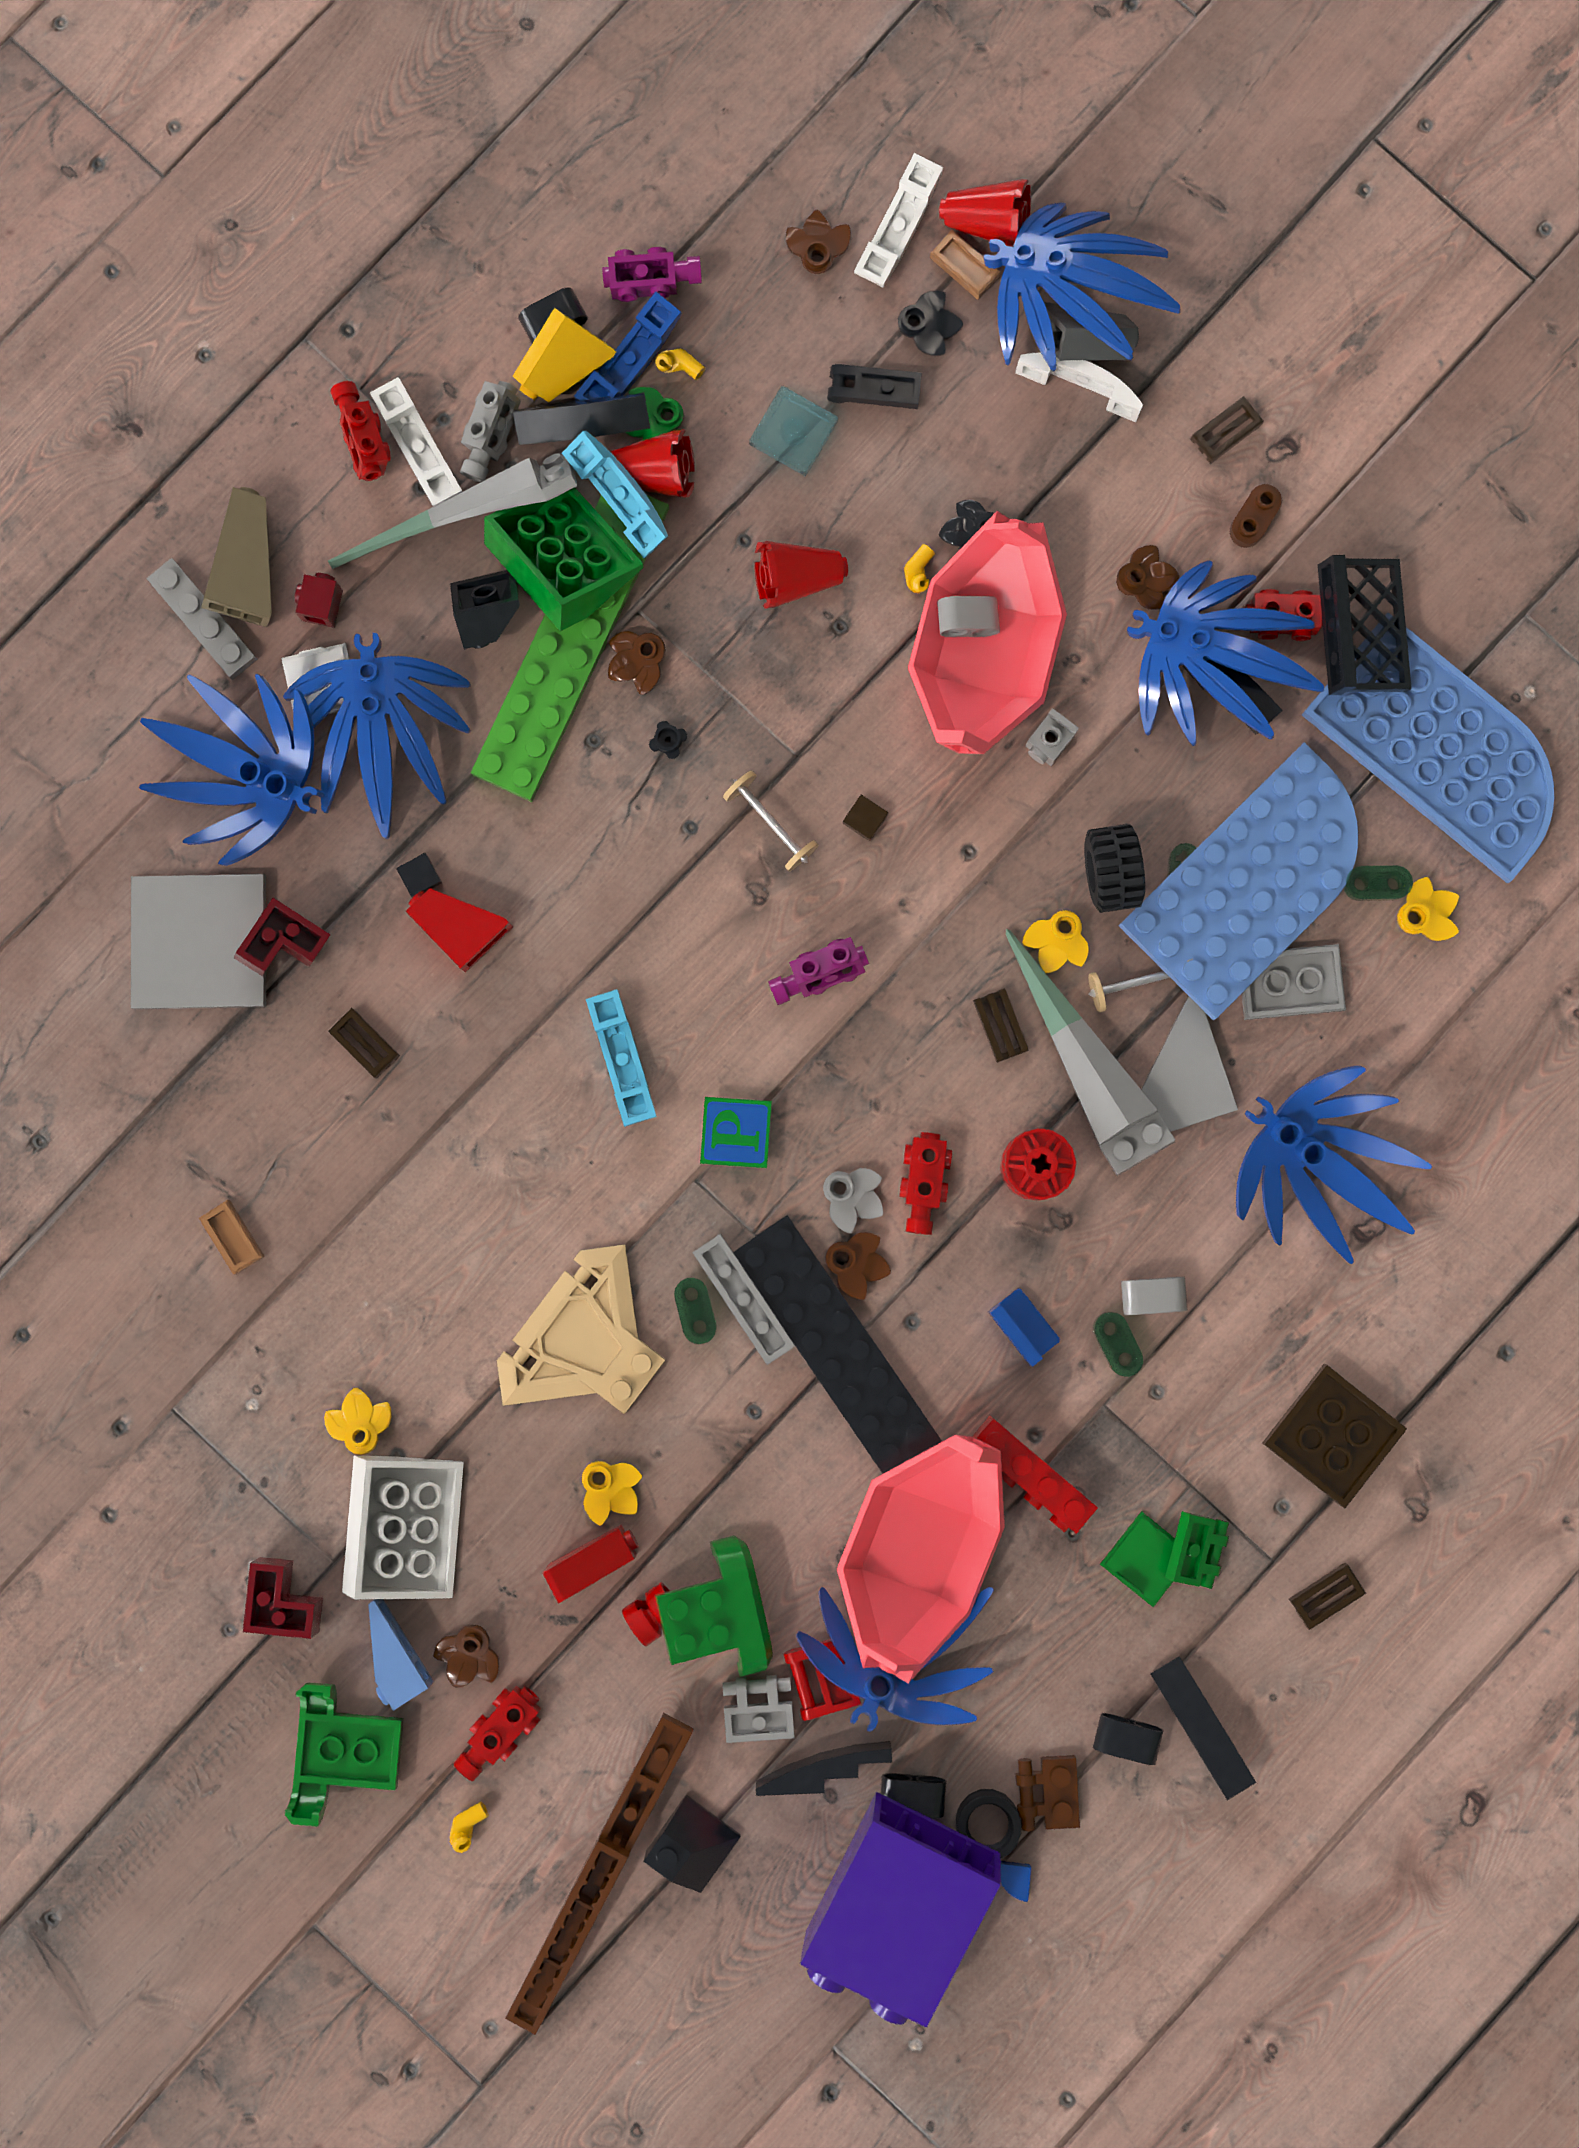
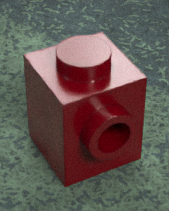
[295,573,343,628]

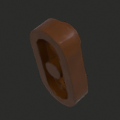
[1230,484,1282,548]

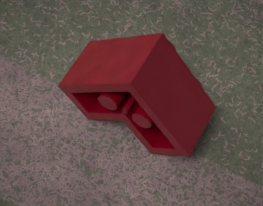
[234,898,330,976]
[242,1557,323,1639]

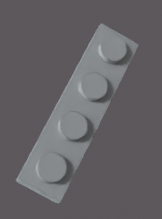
[146,558,258,680]
[692,1234,795,1365]

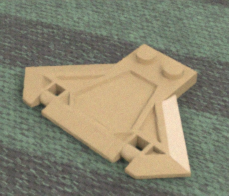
[497,1245,666,1414]

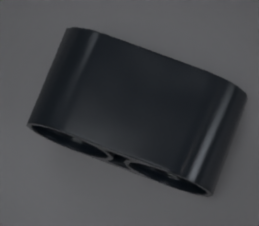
[518,287,588,344]
[1093,1713,1164,1765]
[881,1773,947,1819]

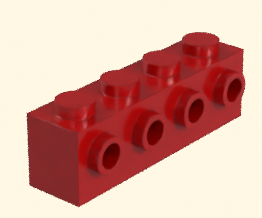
[972,1415,1098,1534]

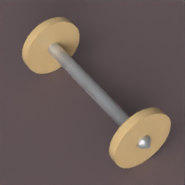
[723,771,819,872]
[1088,959,1193,1012]

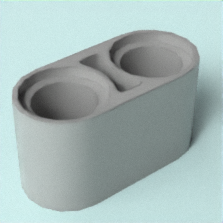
[937,596,1000,637]
[1121,1277,1188,1315]

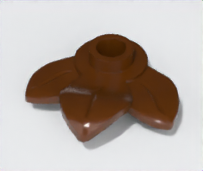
[786,210,851,274]
[1116,545,1179,610]
[608,631,666,695]
[826,1232,891,1300]
[433,1625,499,1688]

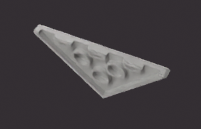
[1141,996,1238,1132]

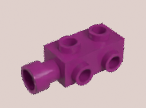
[602,247,702,302]
[768,937,869,1005]

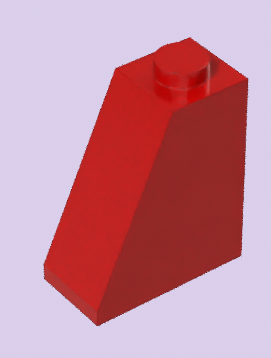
[406,888,513,972]
[542,1524,639,1604]

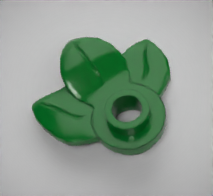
[625,387,684,440]

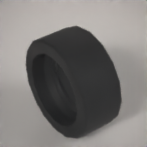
[956,1789,1022,1858]

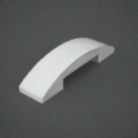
[854,153,943,287]
[1015,353,1143,422]
[370,377,462,507]

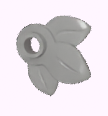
[823,1168,883,1233]

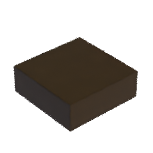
[842,794,889,841]

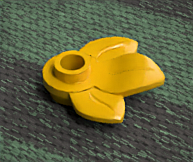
[1397,877,1459,941]
[1022,910,1089,974]
[324,1388,391,1455]
[582,1461,642,1526]

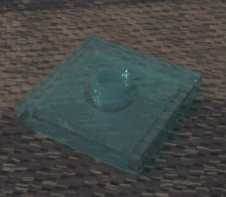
[749,386,838,476]

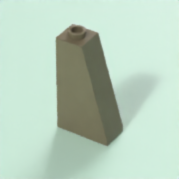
[201,487,272,627]

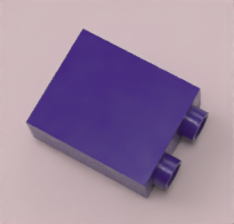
[800,1792,1001,2028]

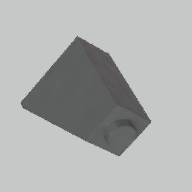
[1044,302,1139,360]

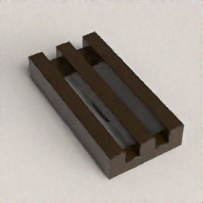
[1190,396,1264,464]
[973,988,1029,1063]
[328,1008,400,1079]
[1289,1563,1366,1630]

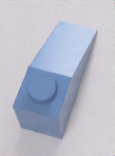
[368,1599,434,1711]

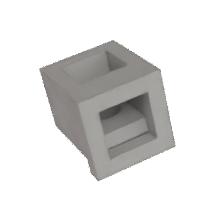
[1025,708,1079,766]

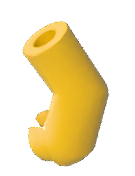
[655,349,706,380]
[904,544,935,593]
[449,1801,489,1853]

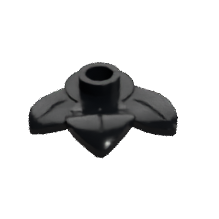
[898,291,963,356]
[939,500,994,551]

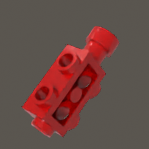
[330,381,391,481]
[1245,589,1323,641]
[899,1132,952,1235]
[453,1686,541,1782]

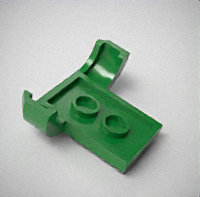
[655,1535,773,1677]
[285,1682,404,1827]

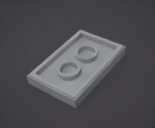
[1241,944,1346,1020]

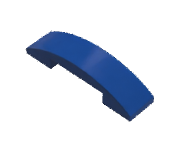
[574,292,682,401]

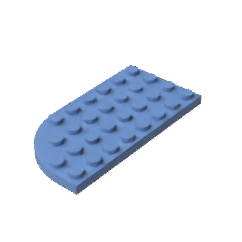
[1302,612,1554,883]
[1118,742,1358,1020]

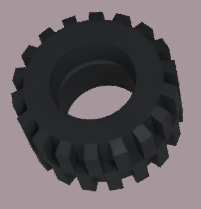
[1084,824,1145,913]

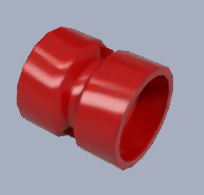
[622,1582,670,1647]

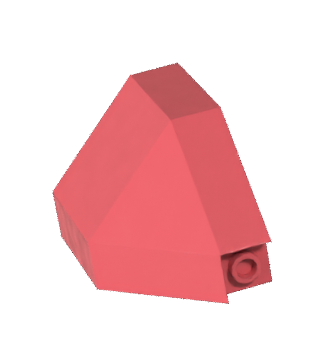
[908,511,1067,754]
[837,1435,1005,1683]

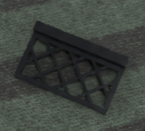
[1317,555,1412,695]

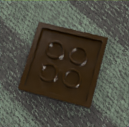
[1262,1364,1407,1509]

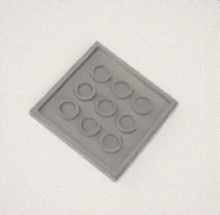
[131,874,266,1009]

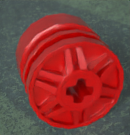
[1000,1128,1076,1201]

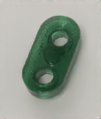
[1344,865,1413,901]
[674,1277,717,1344]
[1093,1312,1143,1377]

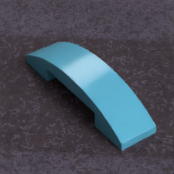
[562,430,668,558]
[586,989,657,1127]

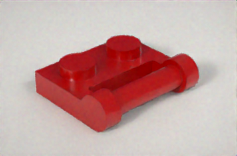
[783,1639,861,1721]

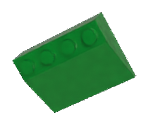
[484,487,644,631]

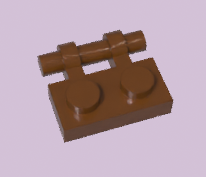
[1015,1755,1080,1831]

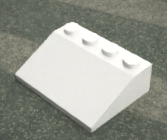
[342,1455,464,1599]

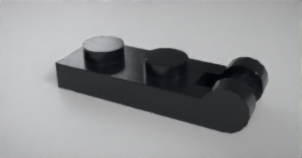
[827,364,922,409]

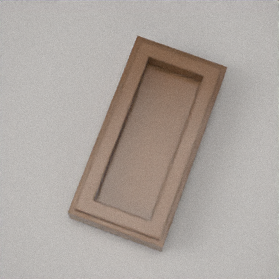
[930,230,1000,300]
[199,1200,265,1275]

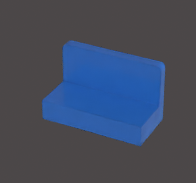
[988,1288,1060,1367]

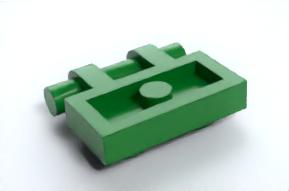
[1165,1511,1229,1589]

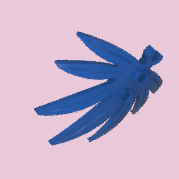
[984,203,1180,371]
[1127,560,1324,746]
[283,633,471,839]
[139,674,324,866]
[1236,1065,1432,1264]
[796,1587,994,1732]

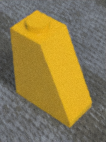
[513,308,617,402]

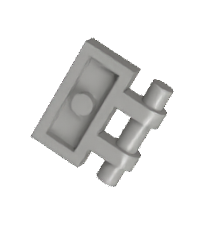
[723,1675,795,1743]

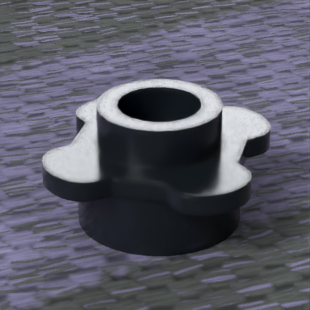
[649,721,687,759]

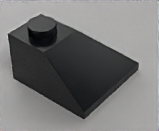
[450,570,520,649]
[643,1794,741,1893]

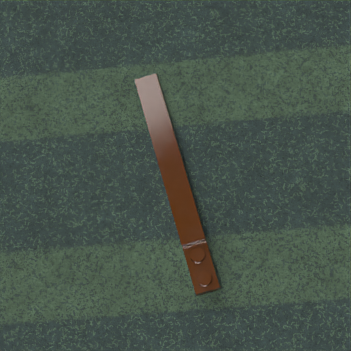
[505,1712,694,2035]

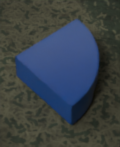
[1001,1861,1031,1902]

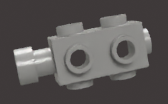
[460,381,522,483]

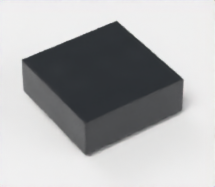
[396,853,442,897]

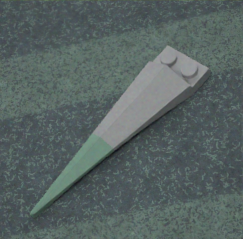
[328,453,577,569]
[1006,929,1176,1176]

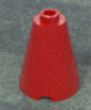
[939,179,1031,247]
[610,429,695,498]
[754,541,848,608]

